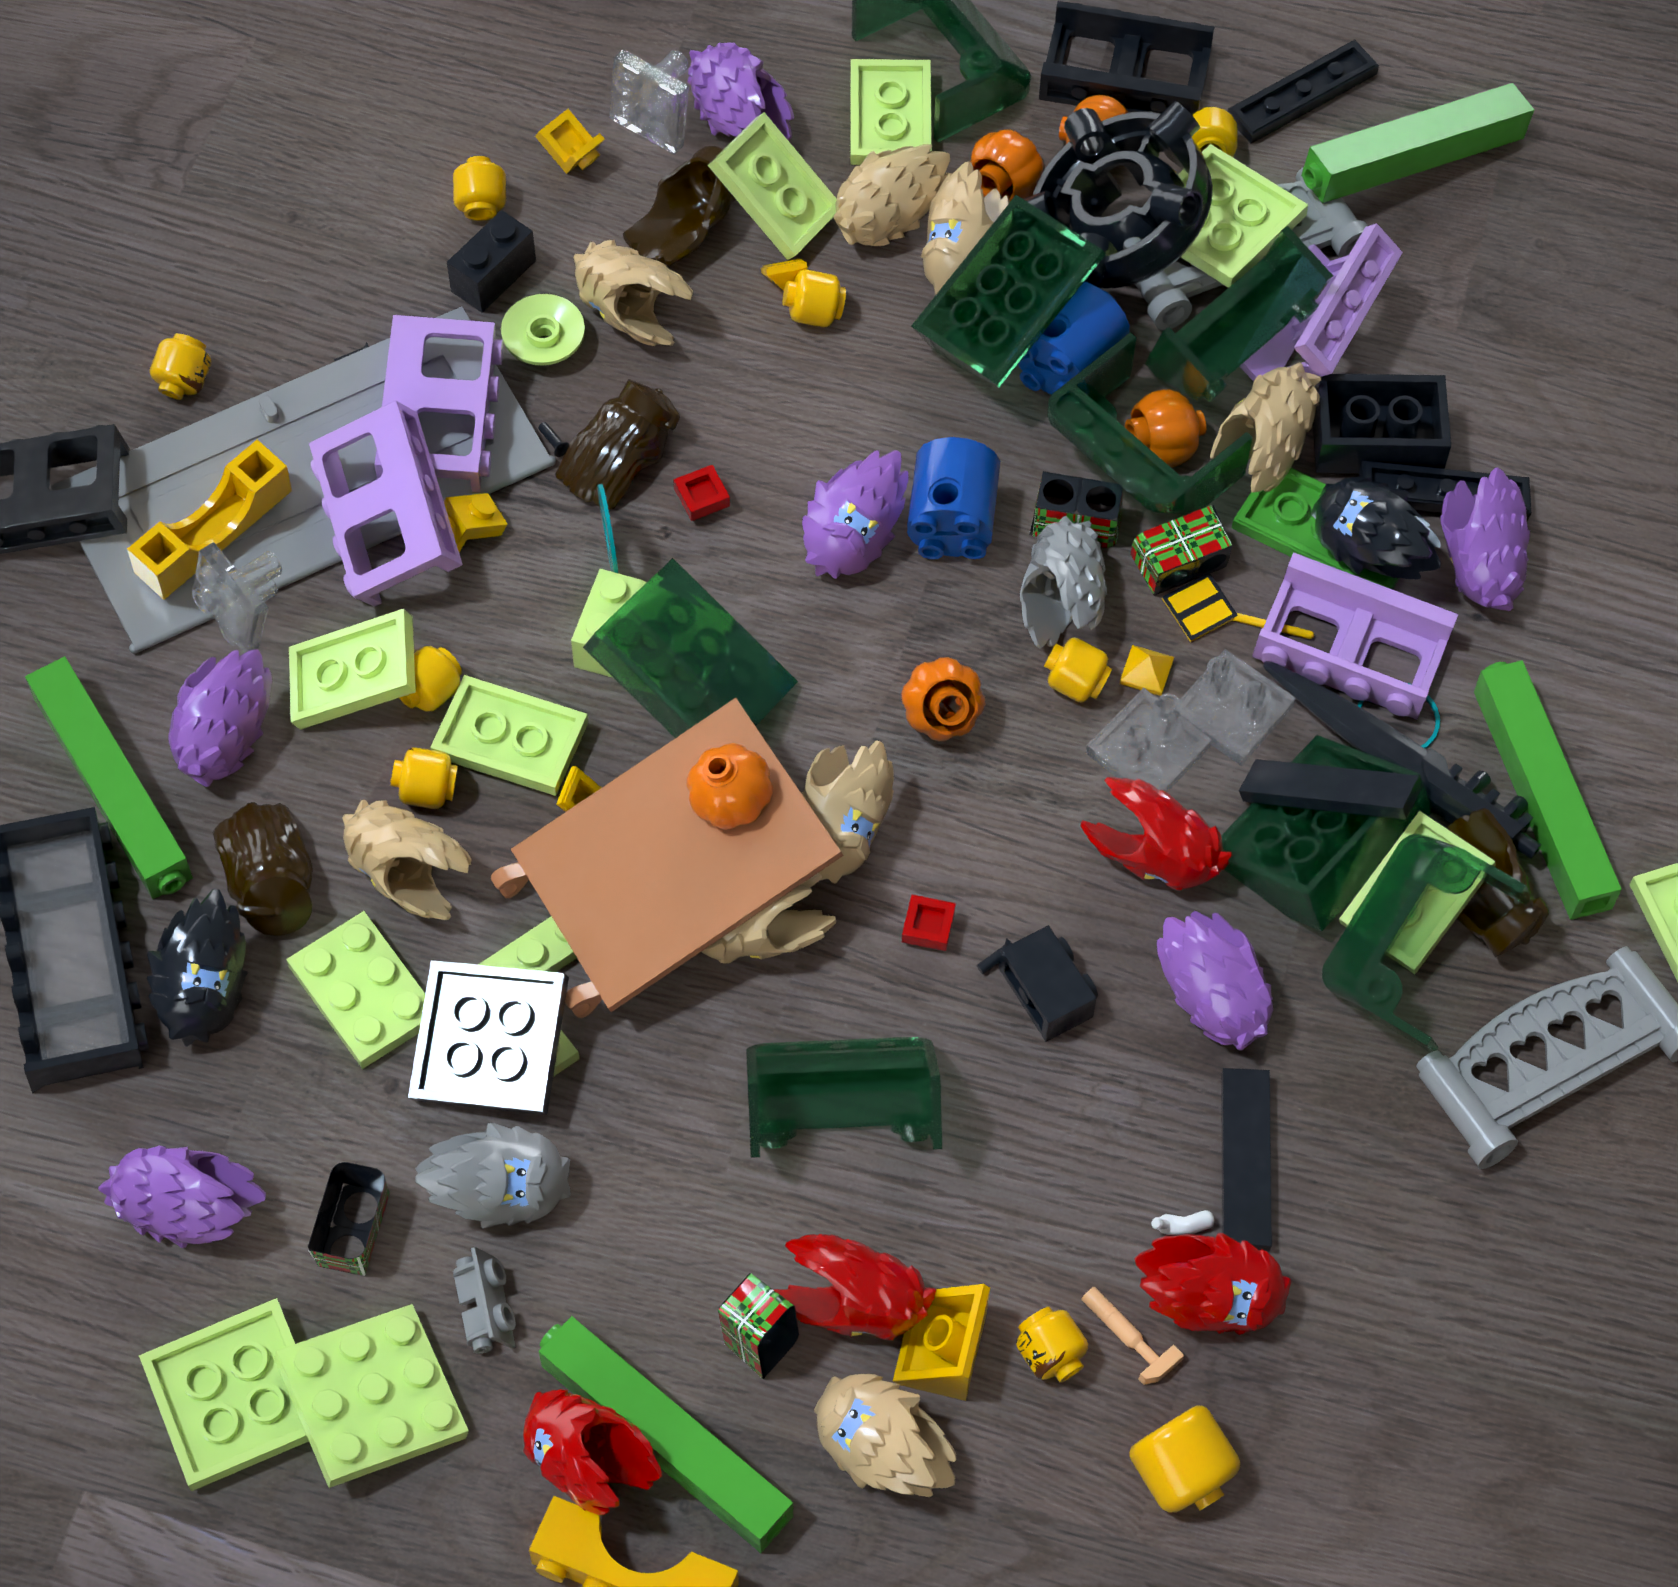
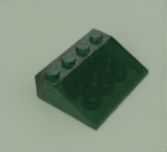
[911,195,1106,388]
[583,558,798,738]
[1221,735,1433,931]

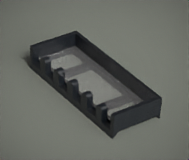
[0,807,149,1094]

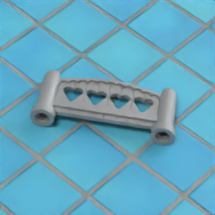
[1124,167,1368,330]
[1416,946,1678,1169]

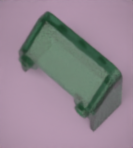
[852,0,1031,142]
[1144,225,1333,402]
[1047,332,1253,516]
[1322,834,1531,1053]
[746,1037,943,1158]

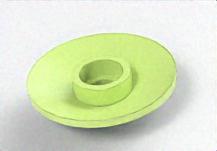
[501,294,585,365]

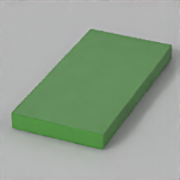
[1232,468,1400,590]

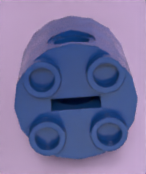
[1013,280,1130,404]
[907,437,1001,559]

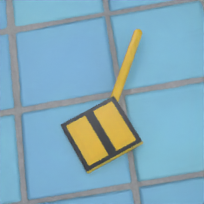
[1162,572,1314,642]

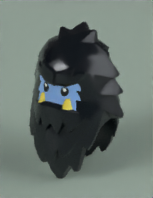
[1311,477,1441,580]
[147,889,248,1047]

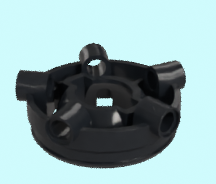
[1011,101,1213,289]

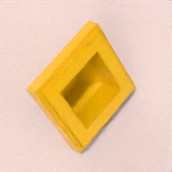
[761,259,808,291]
[1119,645,1174,696]
[556,766,602,812]

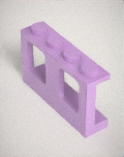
[1238,223,1403,382]
[375,315,503,492]
[309,400,463,607]
[1252,552,1458,720]

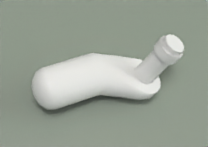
[1151,1210,1215,1235]

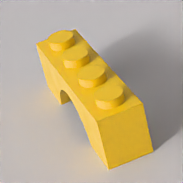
[127,439,292,600]
[529,1496,739,1587]

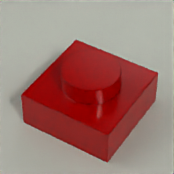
[673,465,730,521]
[901,894,956,951]

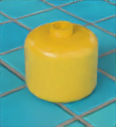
[1129,1405,1240,1512]

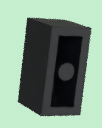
[447,210,536,313]
[999,925,1098,1042]

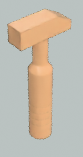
[1081,1287,1184,1385]

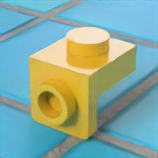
[535,109,605,174]
[444,493,508,553]

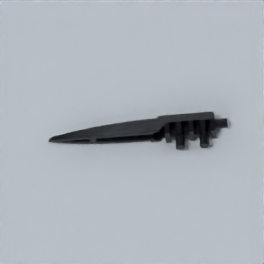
[1263,661,1542,859]

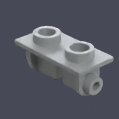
[453,1247,516,1354]

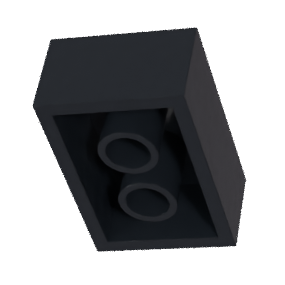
[1313,374,1451,473]

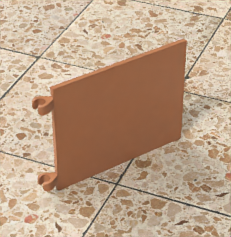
[491,698,844,1018]

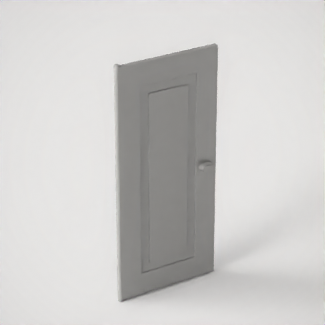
[51,306,556,654]

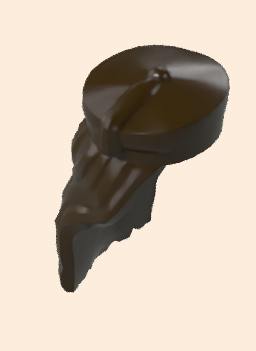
[623,146,736,266]
[555,379,680,509]
[213,802,313,936]
[1448,808,1549,957]

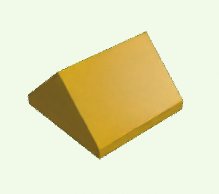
[893,1284,990,1401]

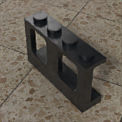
[1039,1,1215,115]
[0,424,130,554]

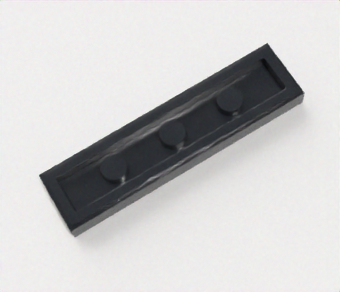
[1228,40,1379,144]
[1359,461,1532,521]
[1239,759,1423,819]
[1221,1068,1272,1252]

